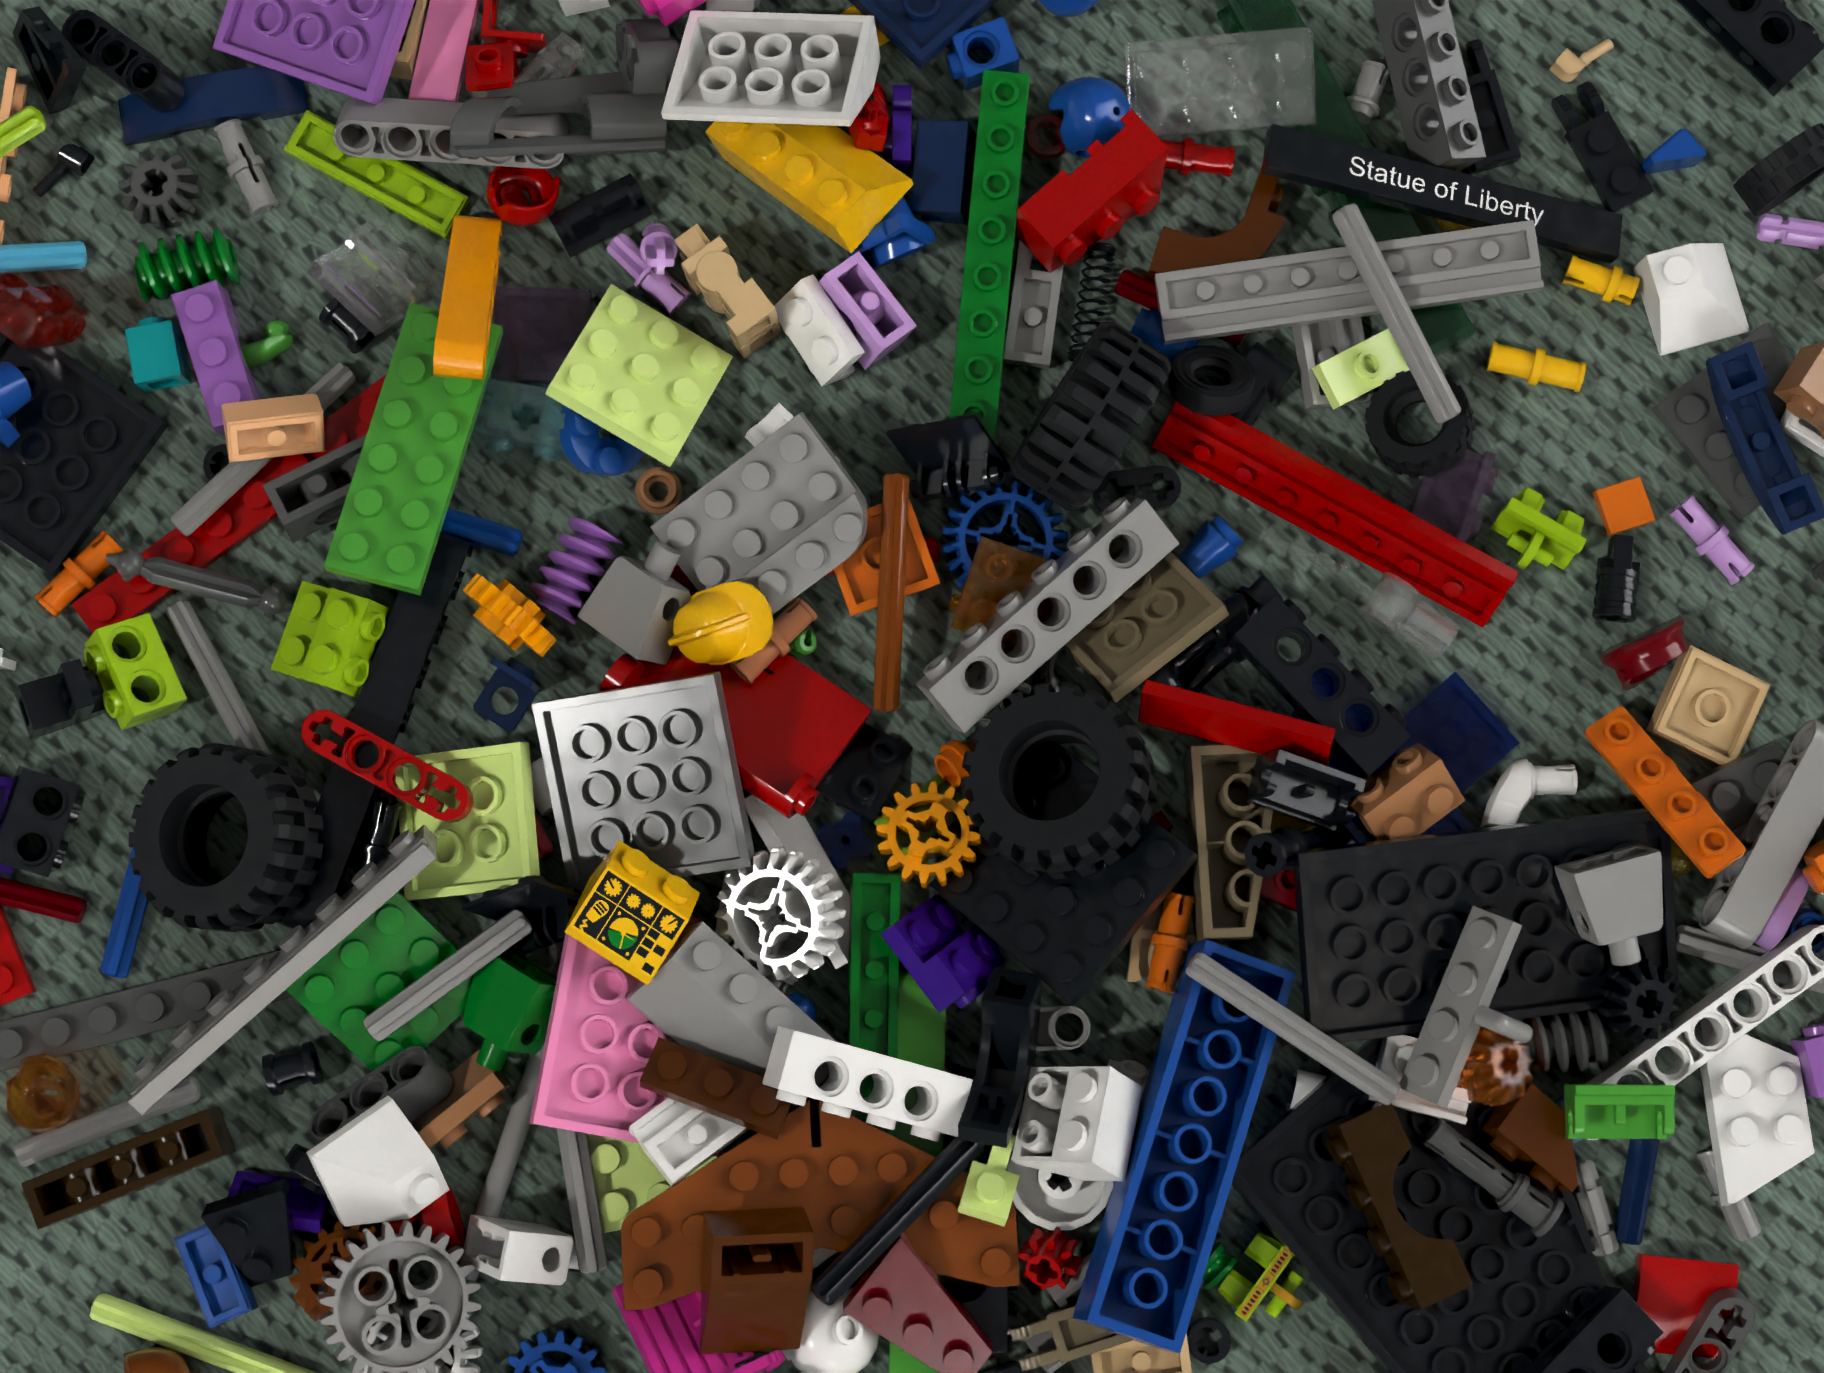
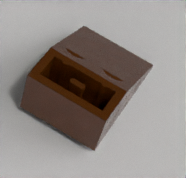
[700,1207,814,1354]

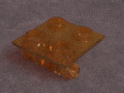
[948,536,1053,649]

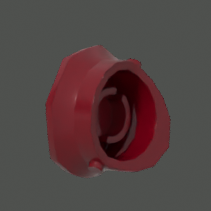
[1599,615,1689,691]

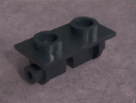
[548,173,652,258]

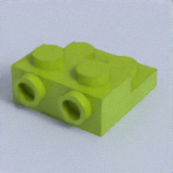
[270,580,389,698]

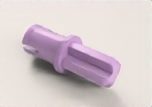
[640,222,678,275]
[606,233,691,315]

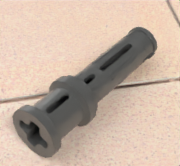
[1423,1119,1564,1238]

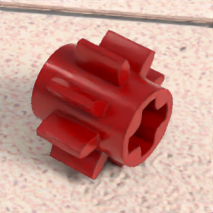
[1018,1227,1083,1290]

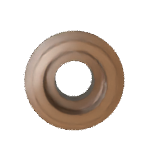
[635,467,683,515]

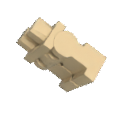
[674,224,782,359]

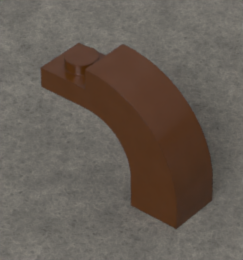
[1147,167,1285,281]

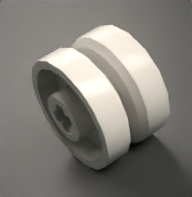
[1006,1142,1113,1230]

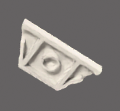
[1695,1018,1814,1206]

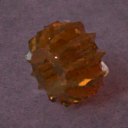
[1457,1026,1534,1106]

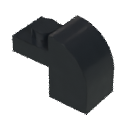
[15,659,106,739]

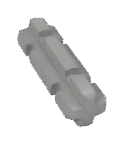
[1573,1160,1619,1256]

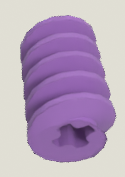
[528,517,623,626]

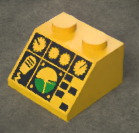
[564,840,700,985]

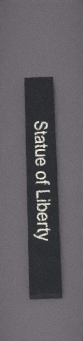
[1261,124,1623,263]

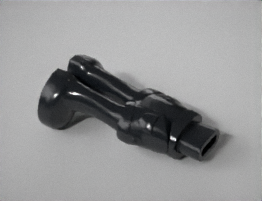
[1142,575,1284,693]

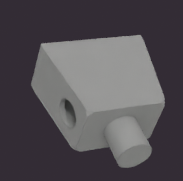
[577,541,691,665]
[1554,844,1663,966]

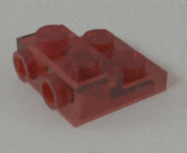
[0,273,87,348]

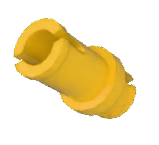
[1562,255,1640,306]

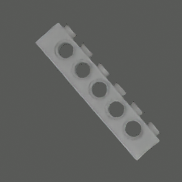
[916,497,1180,733]

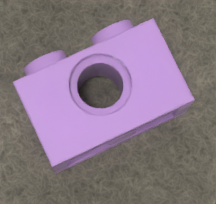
[819,251,917,370]

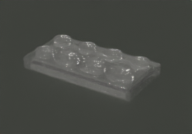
[1125,26,1316,137]

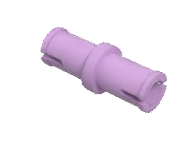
[1669,494,1755,585]

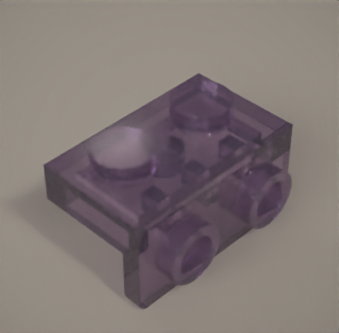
[1410,450,1498,543]

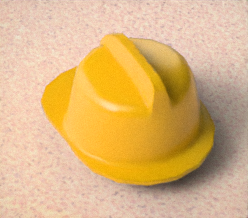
[667,581,774,665]

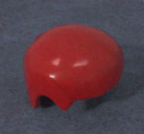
[486,166,560,227]

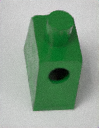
[463,951,557,1071]

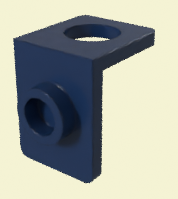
[473,657,541,732]

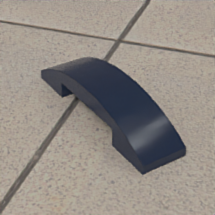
[118,67,309,146]
[1706,341,1824,535]

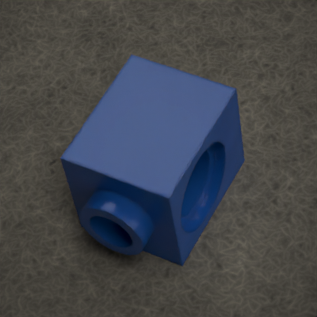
[945,16,1020,91]

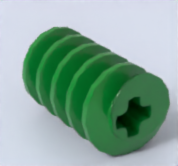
[135,227,241,302]

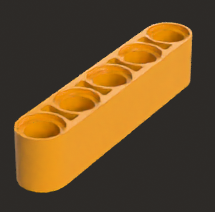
[433,215,502,380]

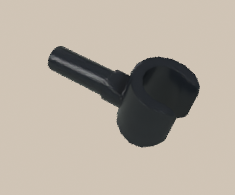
[33,144,95,197]

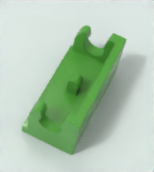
[1564,1084,1675,1139]

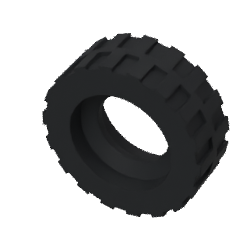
[1733,123,1824,217]
[1365,371,1475,478]

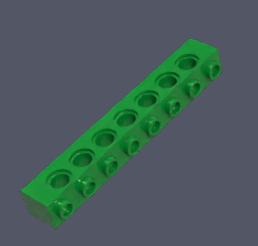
[949,70,1030,443]

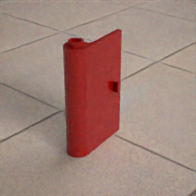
[600,589,872,819]

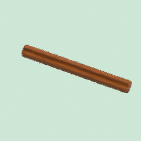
[873,473,910,712]

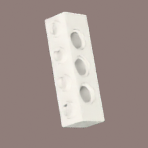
[762,1026,973,1142]

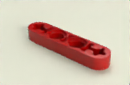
[301,709,473,823]

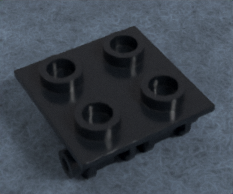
[886,414,1011,502]
[815,723,913,822]
[462,875,582,955]

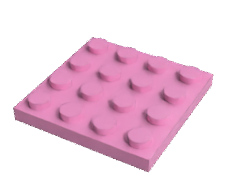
[529,933,757,1157]

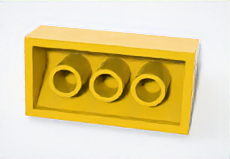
[705,121,914,254]

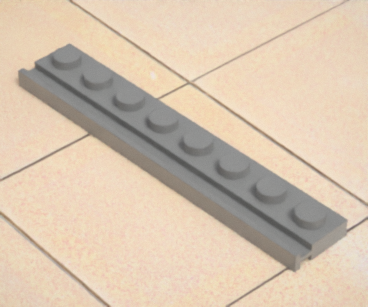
[1154,220,1544,345]
[128,825,437,1115]

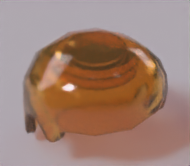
[6,1054,81,1133]

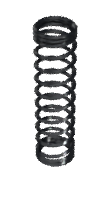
[1067,242,1116,362]

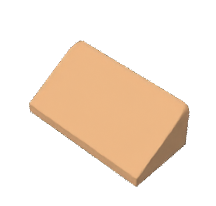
[221,393,325,463]

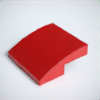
[1634,1253,1739,1359]

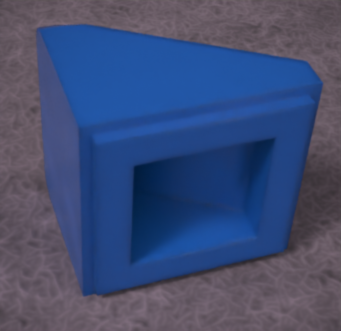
[1640,128,1706,174]

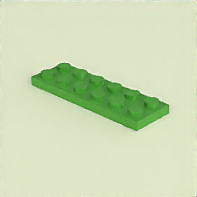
[324,302,503,596]

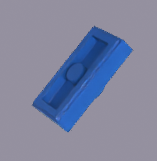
[174,1224,259,1329]

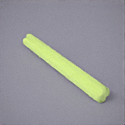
[90,1293,317,1373]

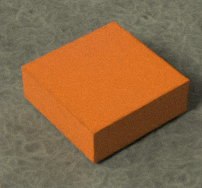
[1593,476,1656,537]

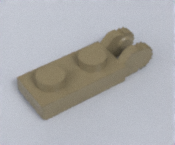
[1010,1304,1133,1371]

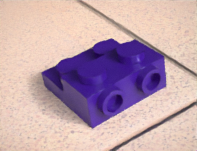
[881,894,1006,1013]

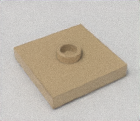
[1645,645,1771,766]

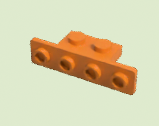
[1584,706,1746,878]

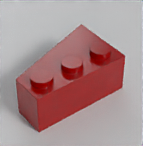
[1015,109,1168,273]

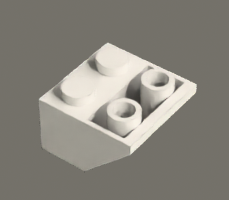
[1011,1066,1143,1182]

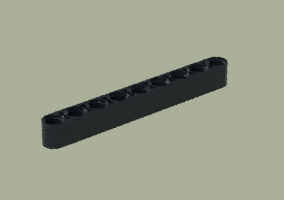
[276,531,473,929]

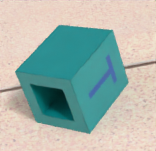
[125,316,192,392]

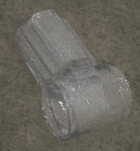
[1359,572,1461,661]

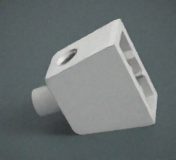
[461,1214,581,1285]

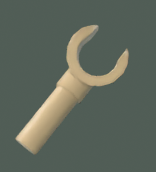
[1549,39,1614,83]

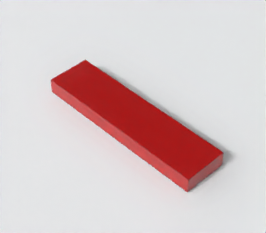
[1138,680,1336,766]

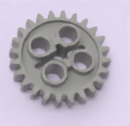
[317,1220,481,1373]

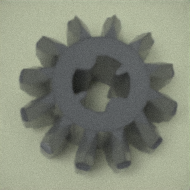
[118,147,202,230]

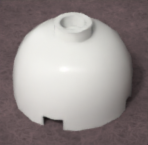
[782,1285,879,1373]

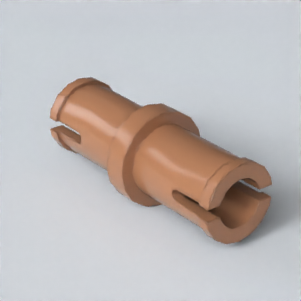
[729,596,818,685]

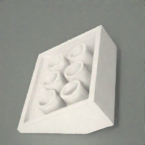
[661,10,881,126]

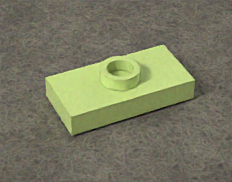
[1311,329,1409,410]

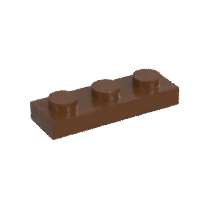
[640,1037,792,1140]

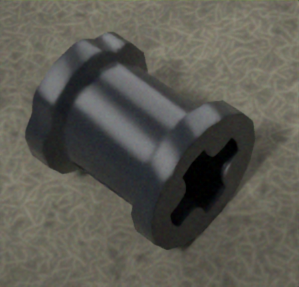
[319,291,383,354]
[262,1041,323,1096]

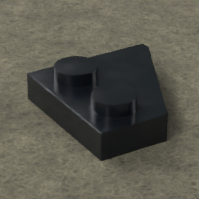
[13,6,87,114]
[201,1178,297,1287]

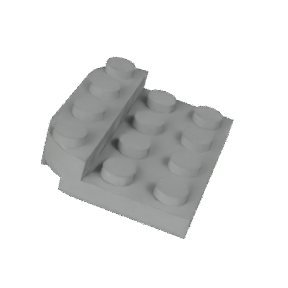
[650,412,868,615]

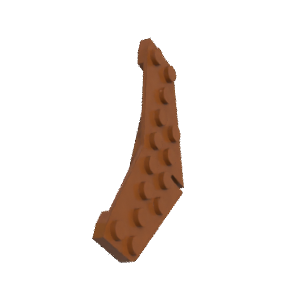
[621,1100,1020,1310]

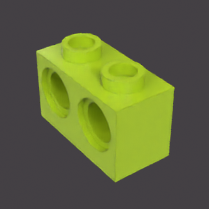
[84,613,187,730]

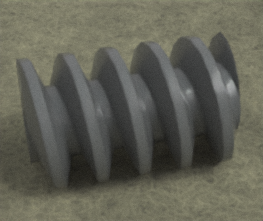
[1503,1010,1609,1074]

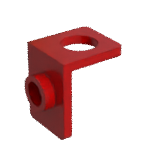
[481,0,550,59]
[465,42,521,92]

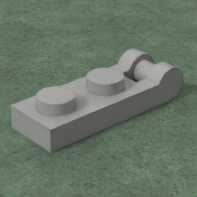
[1003,240,1064,369]

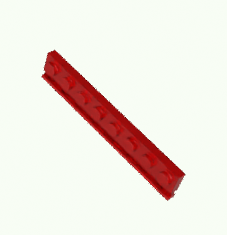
[1152,400,1519,628]

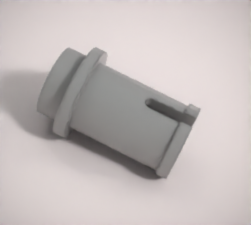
[1343,60,1390,124]

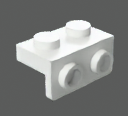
[774,274,865,387]

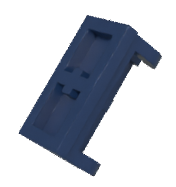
[910,120,976,225]

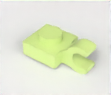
[957,1134,1020,1227]

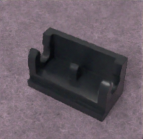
[1246,749,1366,832]

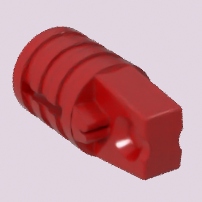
[847,81,889,152]

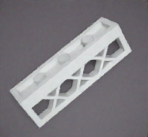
[744,795,850,970]

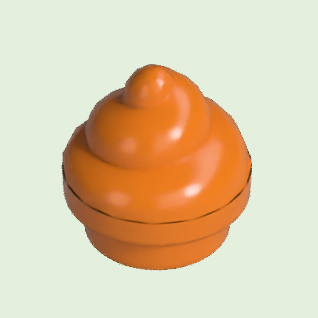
[934,739,976,788]

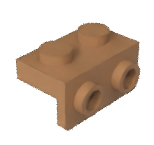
[1348,743,1465,841]
[415,1050,512,1150]

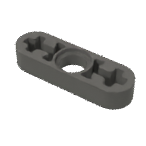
[1663,1287,1755,1373]

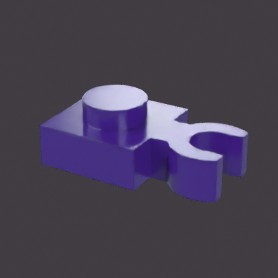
[883,85,912,172]

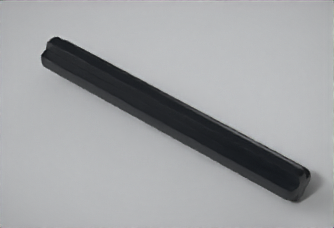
[811,1137,988,1306]

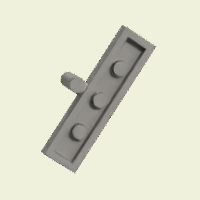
[1399,906,1533,1108]

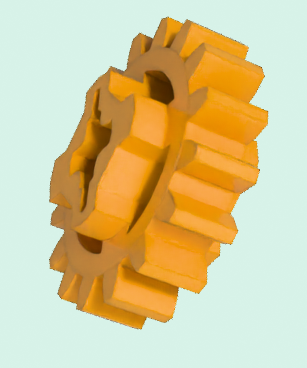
[463,573,557,657]
[876,781,981,888]

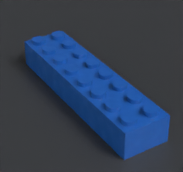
[1072,940,1296,1353]

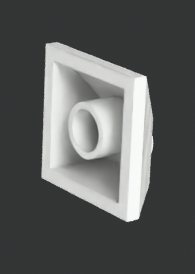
[1633,243,1750,356]
[306,1096,449,1226]

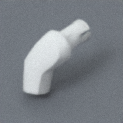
[1480,759,1578,828]

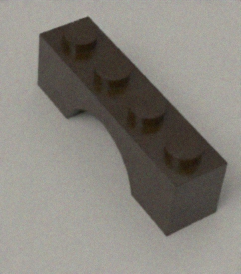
[1325,1102,1473,1310]

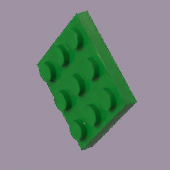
[286,891,473,1071]

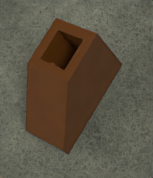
[1481,1083,1578,1193]

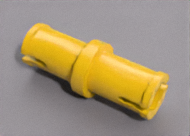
[1486,341,1586,392]

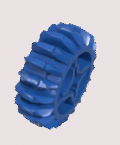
[941,480,1069,606]

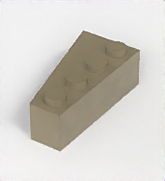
[1183,745,1273,945]

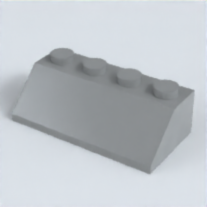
[626,921,837,1112]

